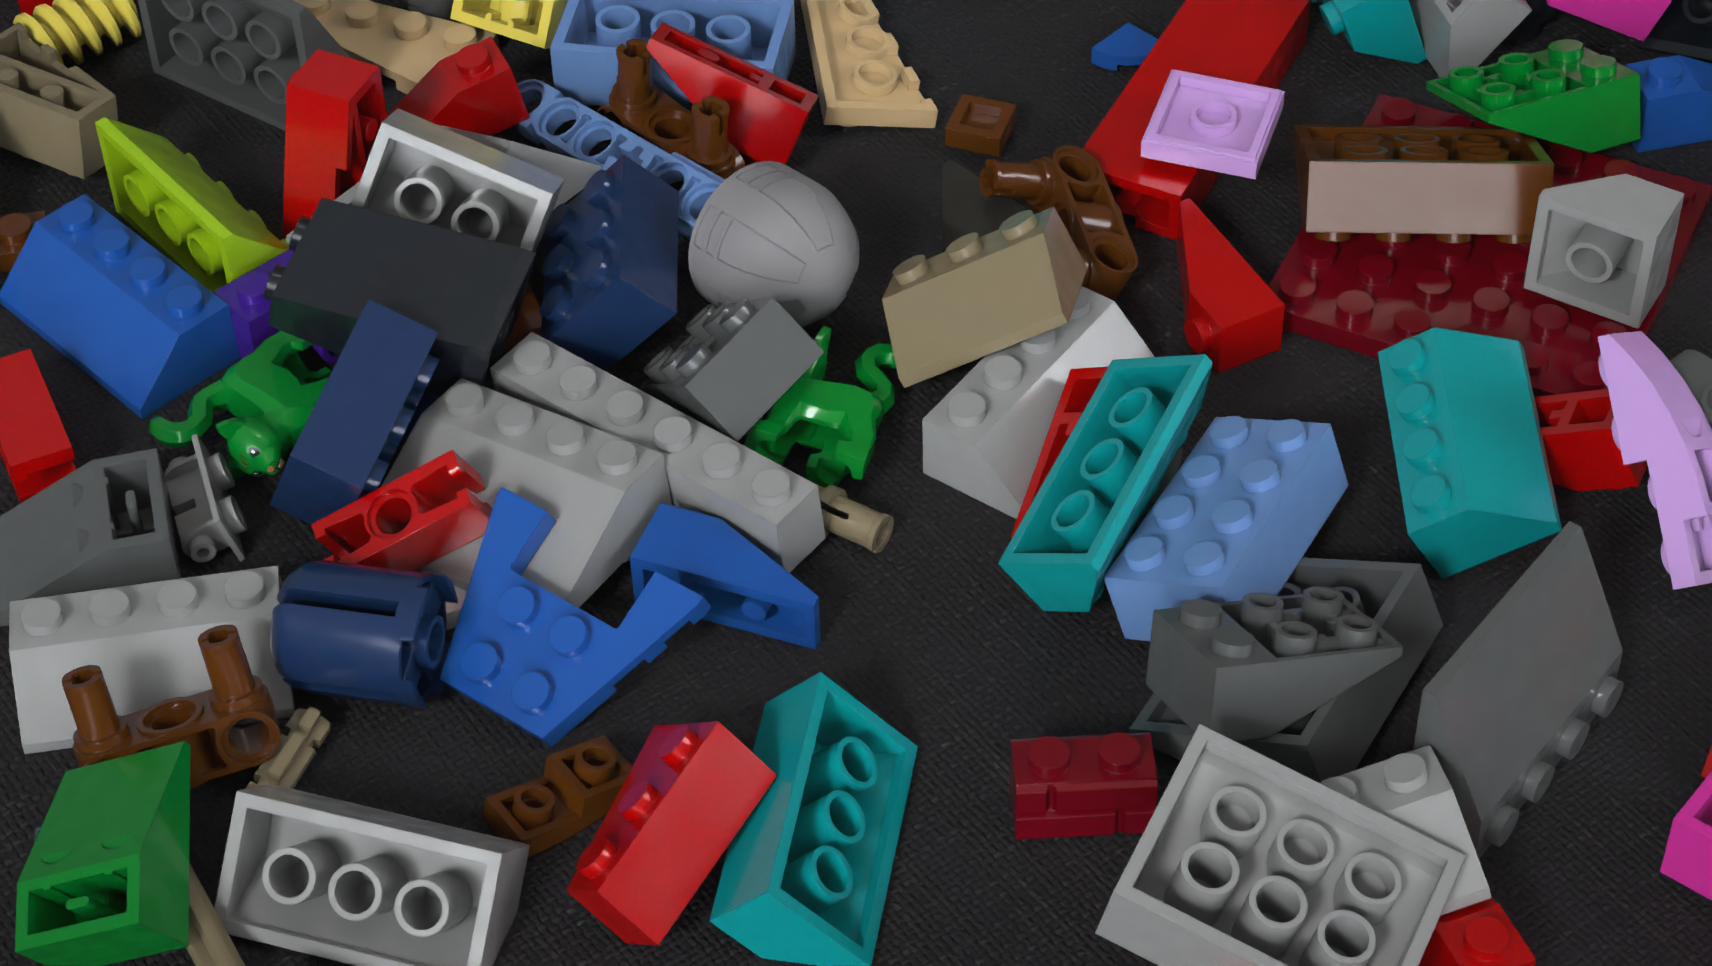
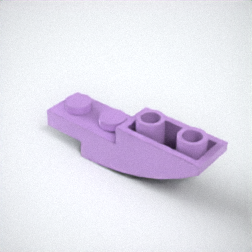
[1598,331,1712,590]

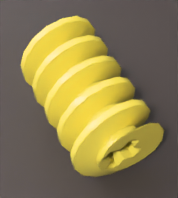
[13,0,142,65]

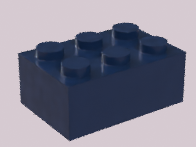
[540,155,679,372]
[270,299,440,524]

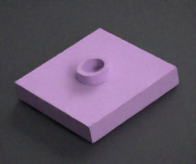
[1140,70,1285,180]

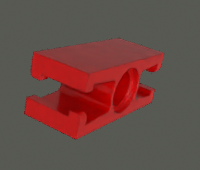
[0,348,76,504]
[311,450,492,571]

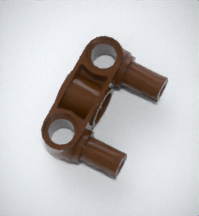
[597,39,746,191]
[979,145,1138,301]
[62,625,281,789]

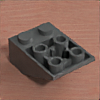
[638,297,824,442]
[0,448,181,627]
[1146,586,1404,742]

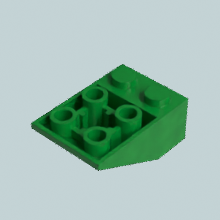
[1426,39,1640,153]
[15,741,190,966]

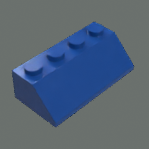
[0,194,240,419]

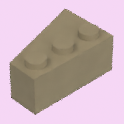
[0,22,118,179]

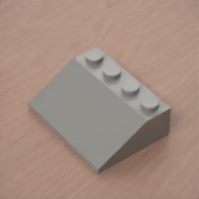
[380,378,672,608]
[1095,724,1466,966]

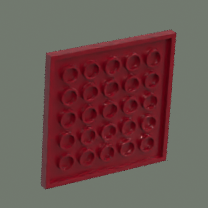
[1268,94,1712,397]

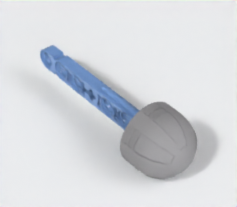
[513,79,859,327]

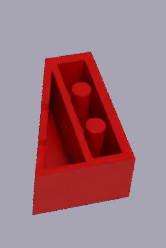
[282,49,387,239]
[566,721,777,946]

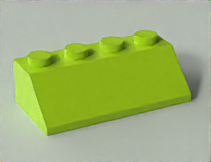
[95,117,289,292]

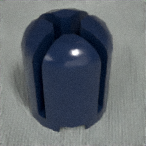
[268,560,458,709]

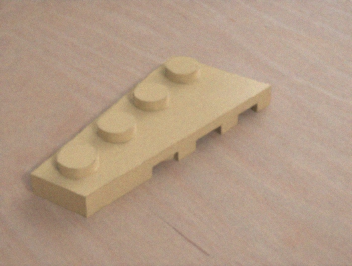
[292,0,500,94]
[800,0,938,128]

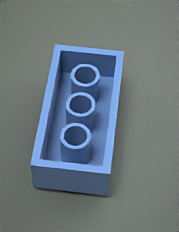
[550,0,796,112]
[1103,416,1349,641]

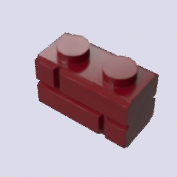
[1010,732,1158,840]

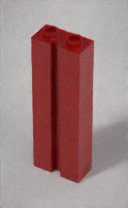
[1083,0,1311,240]

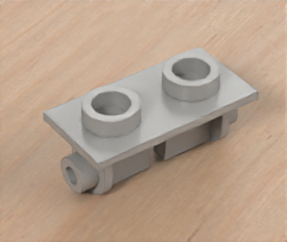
[164,434,247,562]

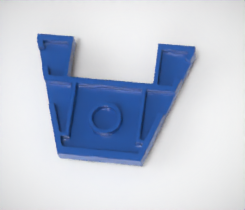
[440,487,711,747]

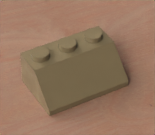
[882,206,1088,388]

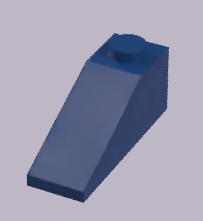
[1625,55,1712,153]
[630,503,821,650]

